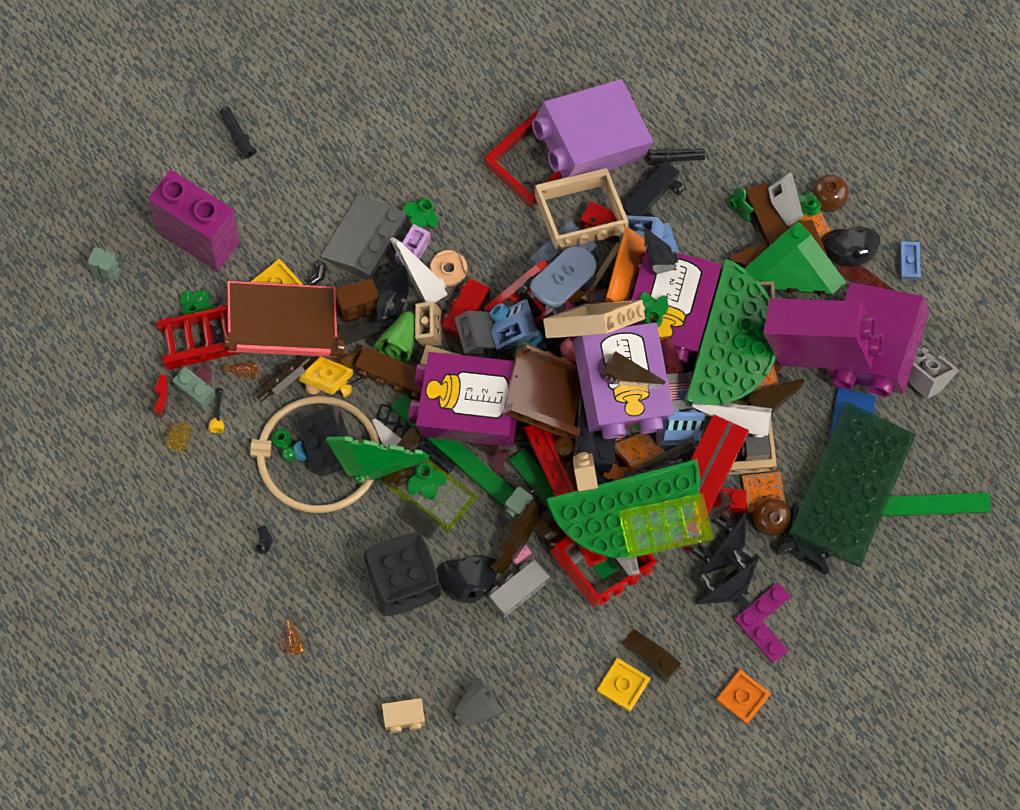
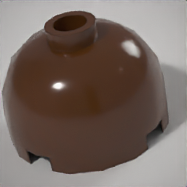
[811,175,849,212]
[752,497,791,536]

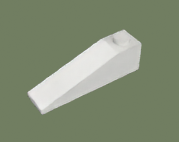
[390,237,447,303]
[692,403,772,437]

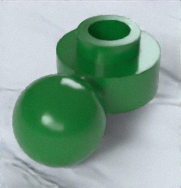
[272,429,296,462]

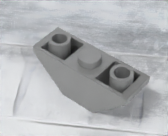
[768,172,803,226]

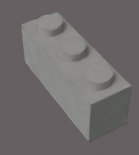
[489,560,550,618]

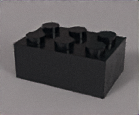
[297,406,349,477]

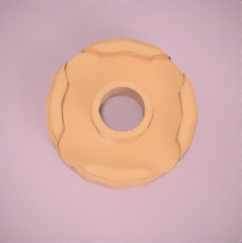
[430,250,467,287]

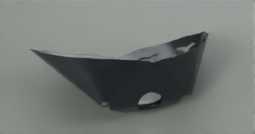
[821,227,880,267]
[377,266,409,326]
[436,555,498,603]

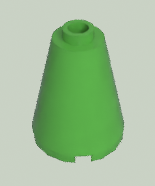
[374,311,416,364]

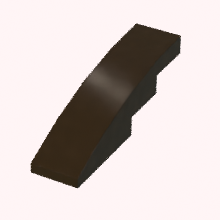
[491,500,543,574]

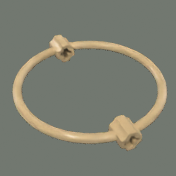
[250,396,380,513]

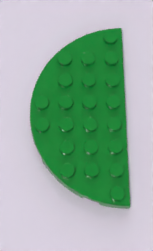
[684,259,776,405]
[546,459,700,559]

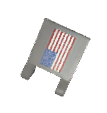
[667,371,698,411]

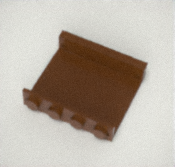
[502,344,581,440]

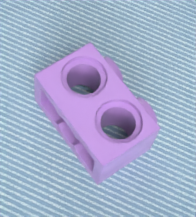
[395,224,430,266]

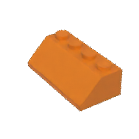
[604,227,646,303]

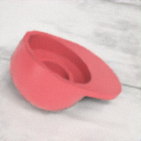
[560,337,577,364]

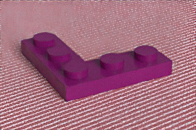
[734,582,791,664]

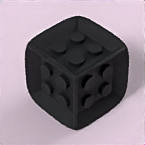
[364,532,441,616]

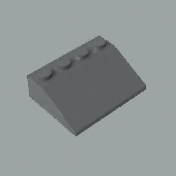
[321,195,406,280]

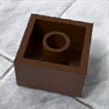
[336,278,379,323]

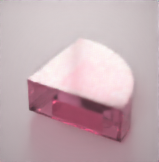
[193,361,212,385]
[491,449,509,475]

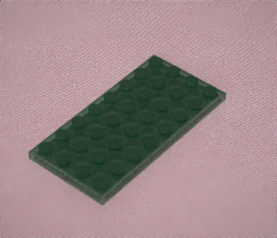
[789,401,916,567]

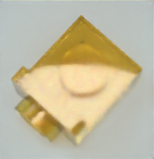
[165,421,195,453]

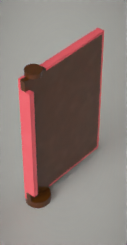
[224,281,344,357]

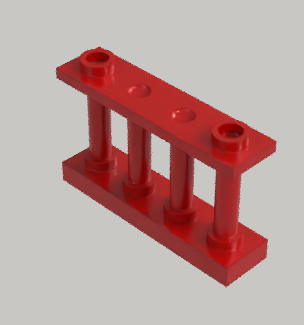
[485,260,572,325]
[156,305,242,370]

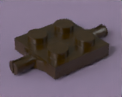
[256,356,311,403]

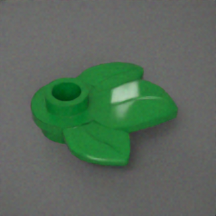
[728,188,754,222]
[798,191,821,216]
[402,198,438,229]
[180,290,216,315]
[639,292,668,327]
[408,463,447,500]

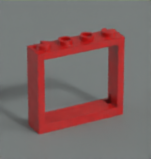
[484,110,563,208]
[550,537,657,608]

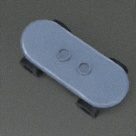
[520,247,597,316]

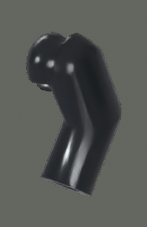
[306,261,326,286]
[255,525,273,554]

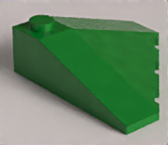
[745,221,846,295]
[327,436,429,483]

